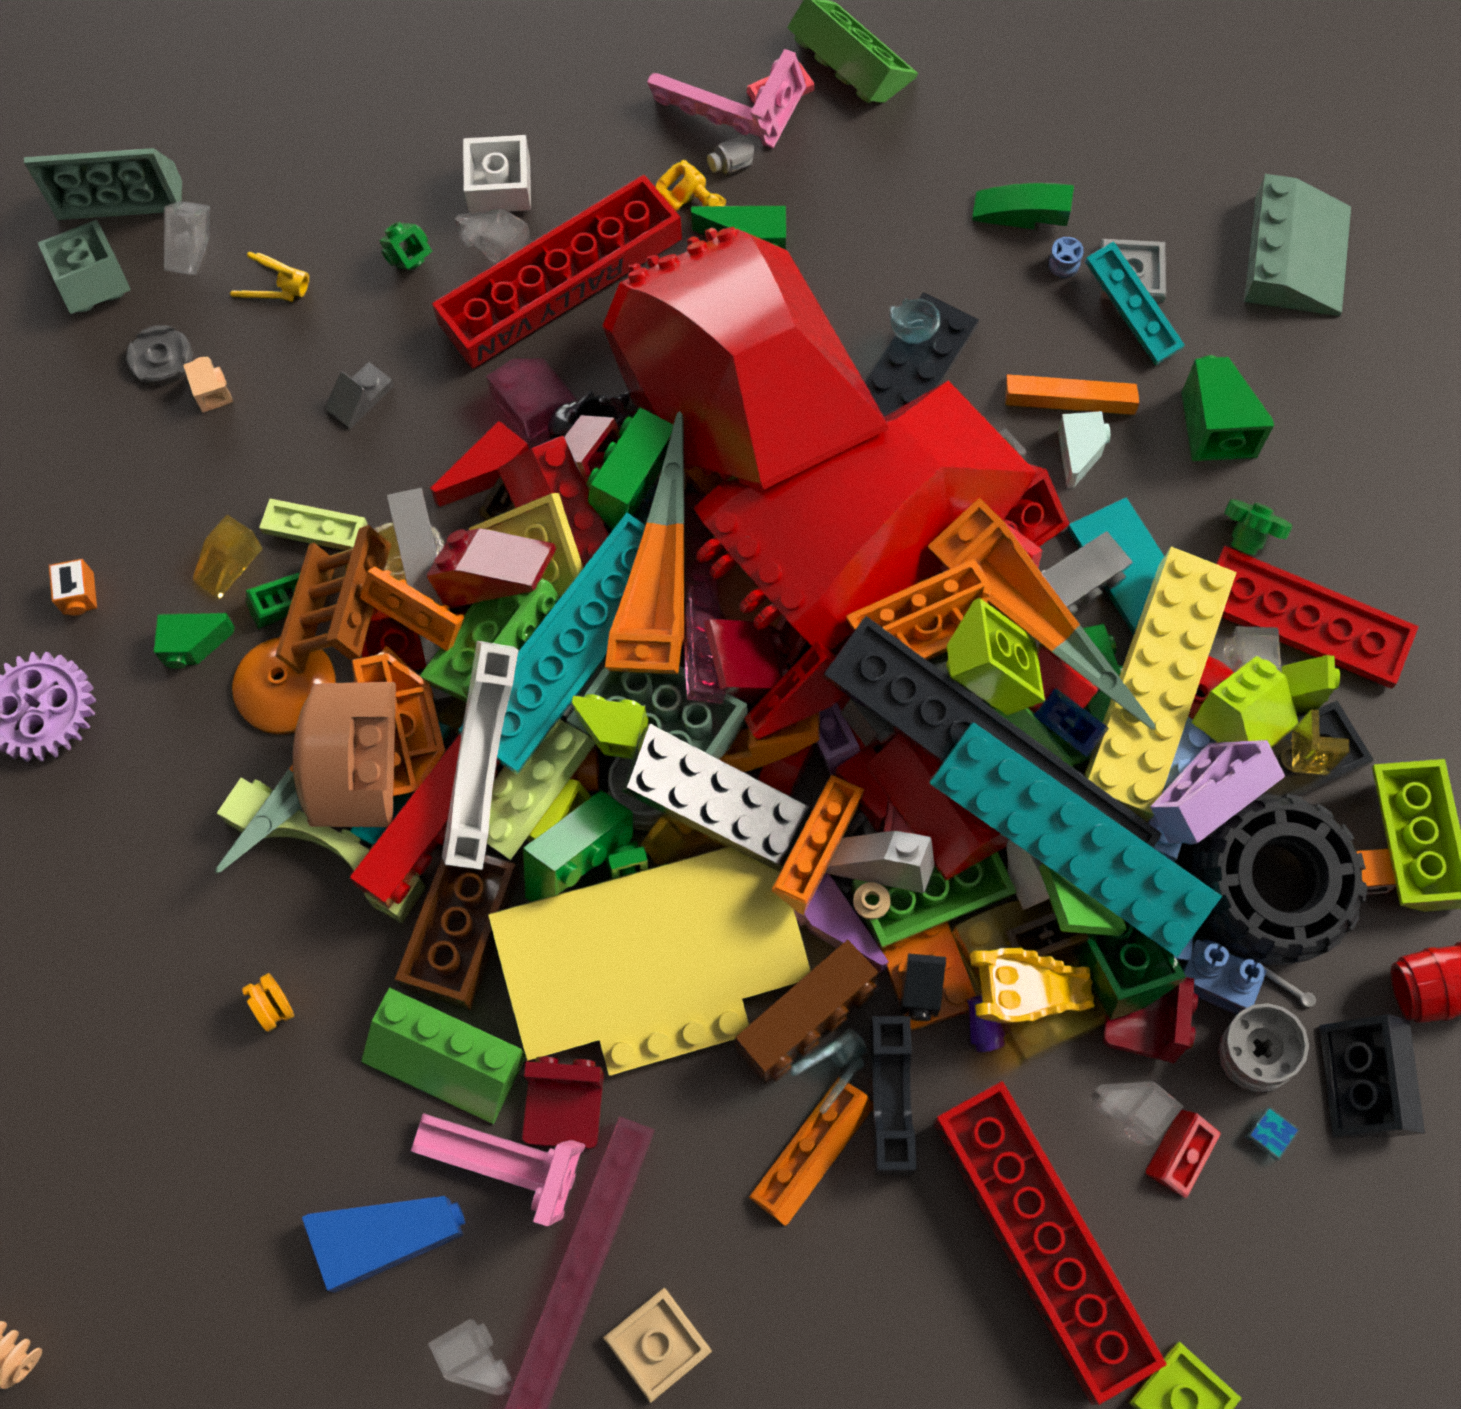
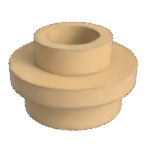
[853,882,890,920]

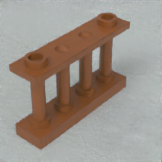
[275,525,392,674]

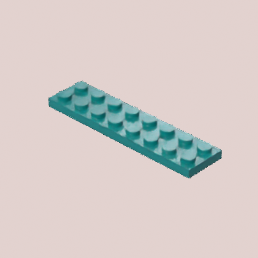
[458,513,646,775]
[929,722,1222,957]

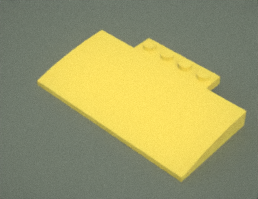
[488,847,811,1076]

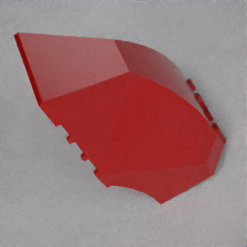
[602,227,889,490]
[694,380,1037,656]

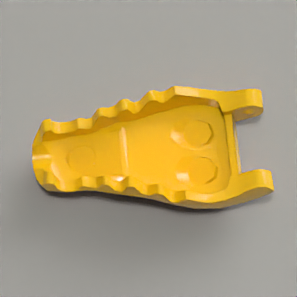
[970,948,1094,1023]

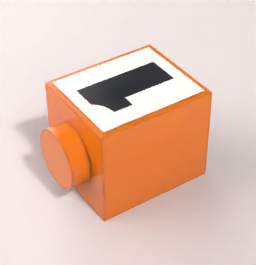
[49,559,97,616]
[1356,849,1396,895]

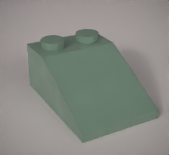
[37,220,131,314]

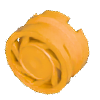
[242,972,294,1032]

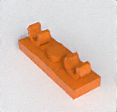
[360,566,464,651]

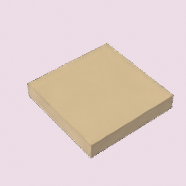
[603,1287,712,1403]

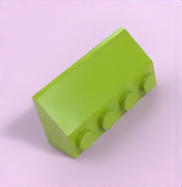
[1372,759,1461,912]

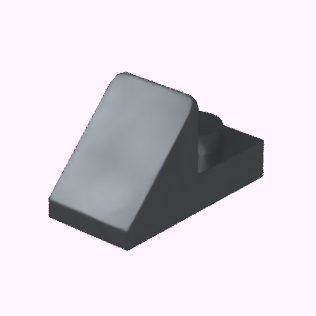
[325,362,394,430]

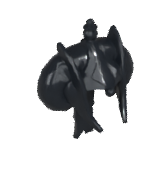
[548,390,637,472]

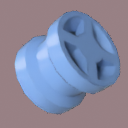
[1048,237,1084,278]

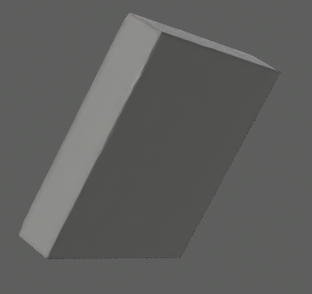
[1100,239,1166,302]

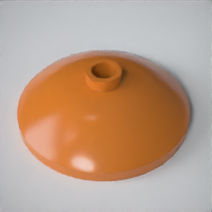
[232,637,336,734]

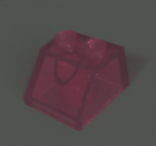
[486,358,578,441]

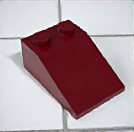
[426,528,557,608]
[703,619,792,707]

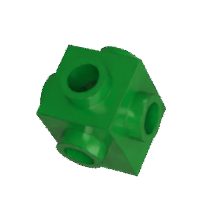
[379,222,433,270]

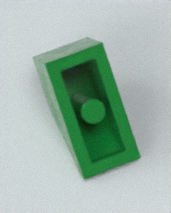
[154,613,235,669]

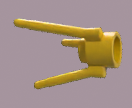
[230,252,309,302]

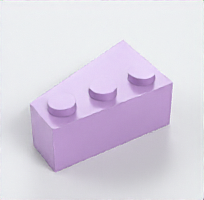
[1150,740,1285,844]

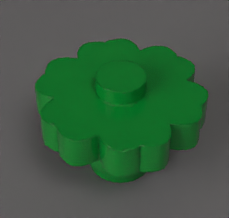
[1224,499,1292,555]

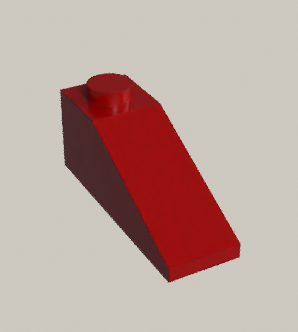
[430,421,529,507]
[744,641,846,739]

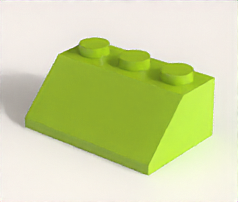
[946,598,1045,715]
[1191,656,1298,748]

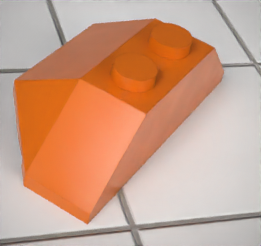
[846,559,992,660]
[352,653,445,797]

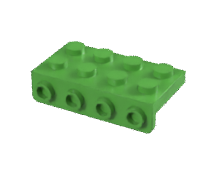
[420,579,561,703]

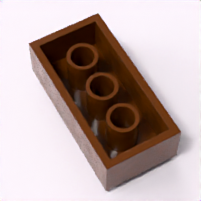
[395,855,520,1010]
[735,939,878,1084]

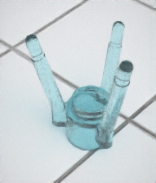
[790,1028,867,1114]

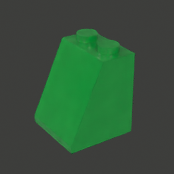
[1181,355,1274,461]

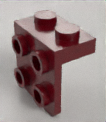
[1103,977,1198,1063]
[522,1056,604,1149]

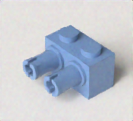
[1181,939,1267,1015]

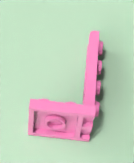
[647,49,806,149]
[411,1113,585,1226]

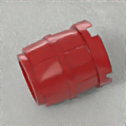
[1391,941,1461,1023]

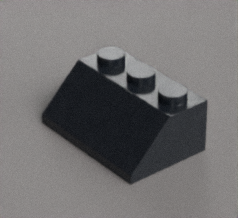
[1320,1014,1425,1138]

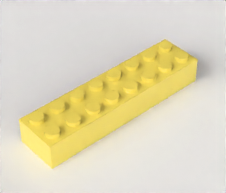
[1084,547,1236,823]

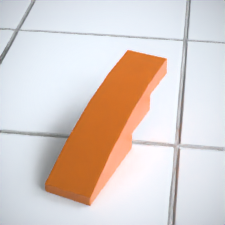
[719,712,820,772]

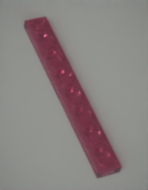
[684,490,726,704]
[505,1116,655,1409]

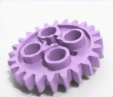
[0,652,96,762]

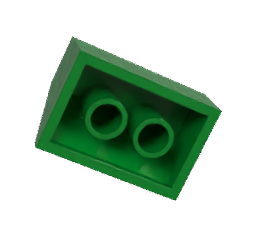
[586,407,674,531]
[523,790,633,901]

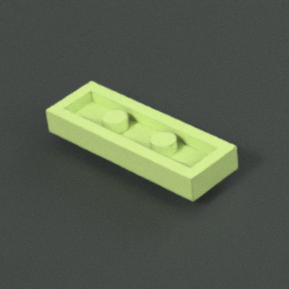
[259,499,368,551]

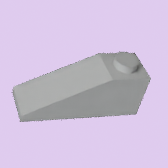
[825,831,935,893]

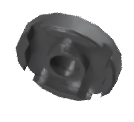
[126,325,193,386]

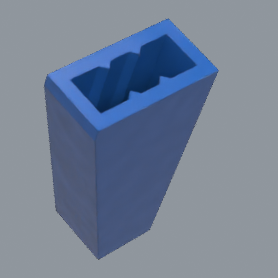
[302,1196,466,1293]

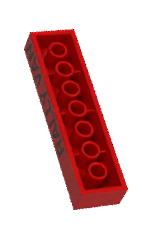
[432,174,682,369]
[933,1081,1167,1405]

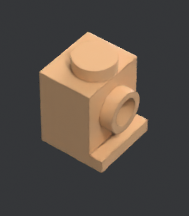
[183,356,233,413]

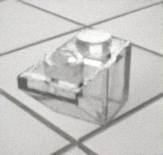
[455,208,531,263]
[1089,1081,1184,1146]
[428,1319,512,1396]

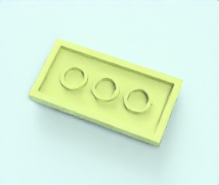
[487,719,596,860]

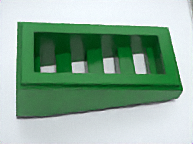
[245,572,301,629]

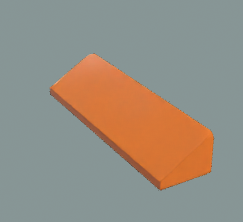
[1005,374,1139,415]
[772,775,864,915]
[749,1077,873,1226]

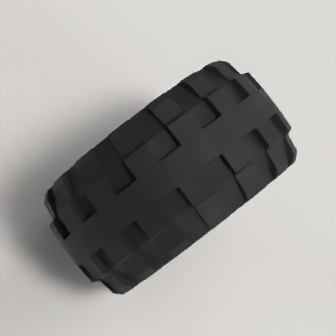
[1190,794,1367,965]

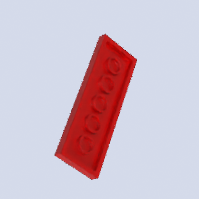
[1216,546,1419,689]

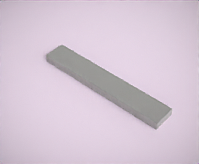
[387,488,451,700]

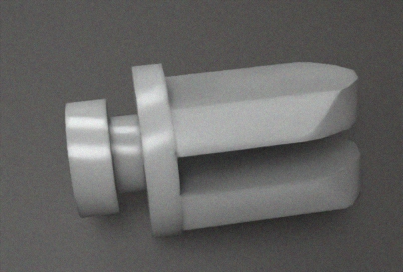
[707,136,754,174]

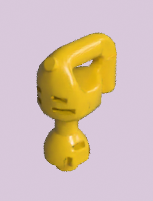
[655,160,726,211]

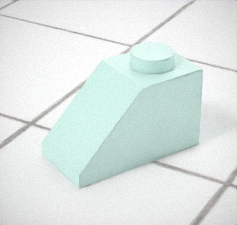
[1058,411,1110,489]

